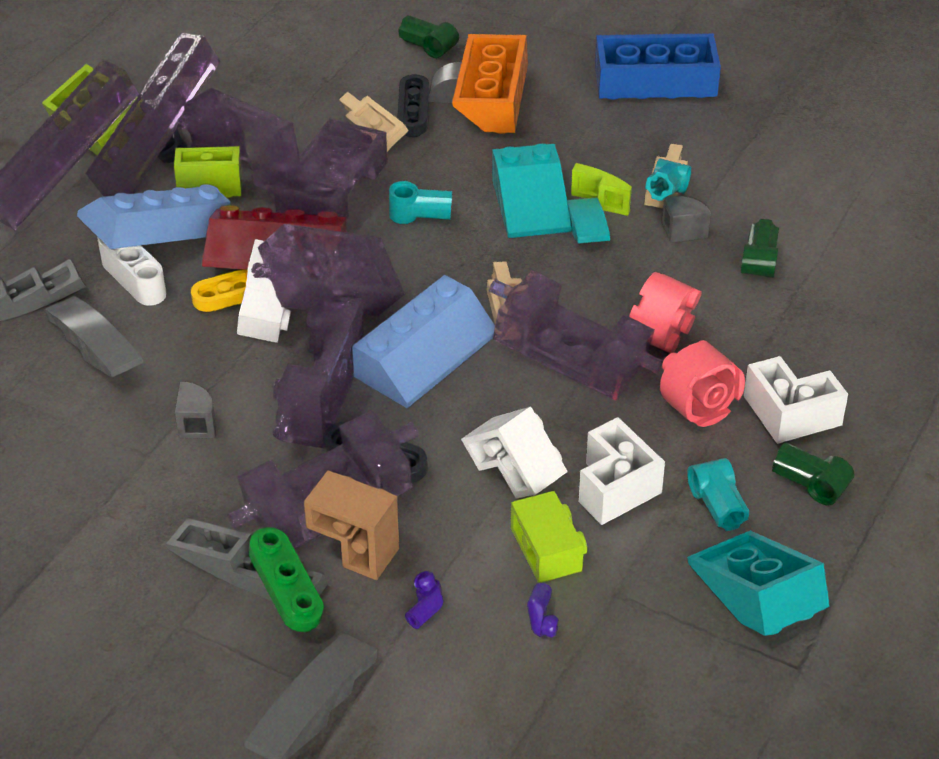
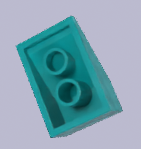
[492,144,572,238]
[687,530,830,636]

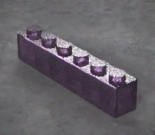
[85,33,221,197]
[0,59,139,230]

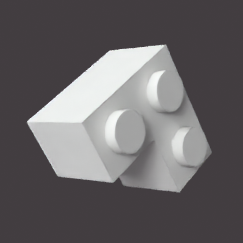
[237,239,301,343]
[744,356,848,444]
[461,406,568,499]
[579,417,665,525]

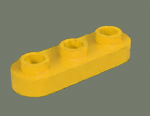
[191,269,248,312]

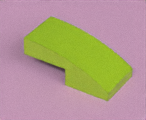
[571,163,632,216]

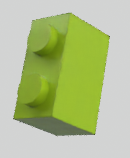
[174,146,242,198]
[511,491,587,583]

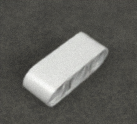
[98,237,166,305]

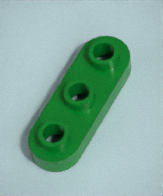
[248,527,324,632]

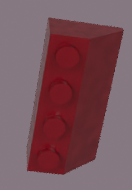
[202,205,347,275]

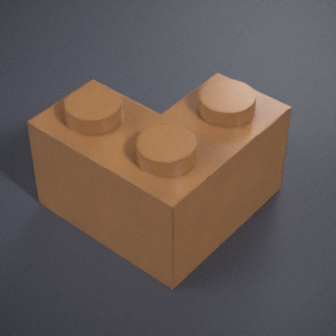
[304,470,399,580]

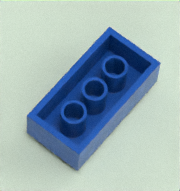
[595,33,721,100]

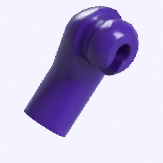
[405,571,444,629]
[527,583,559,637]

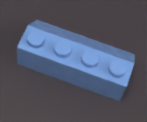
[77,184,230,249]
[352,275,497,408]

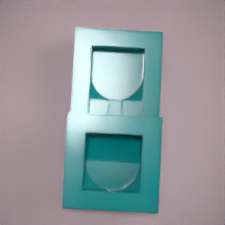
[567,198,610,243]

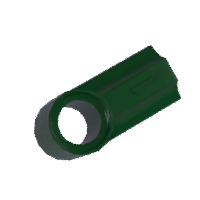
[398,15,459,58]
[741,219,779,278]
[772,443,854,505]

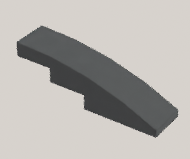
[0,259,86,321]
[44,296,143,377]
[166,518,327,608]
[244,633,378,759]

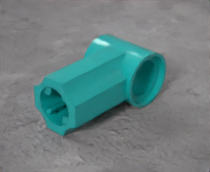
[645,158,692,201]
[389,181,452,224]
[687,458,749,531]

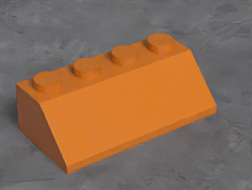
[452,34,528,134]

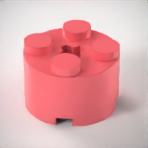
[627,272,702,354]
[660,340,745,427]

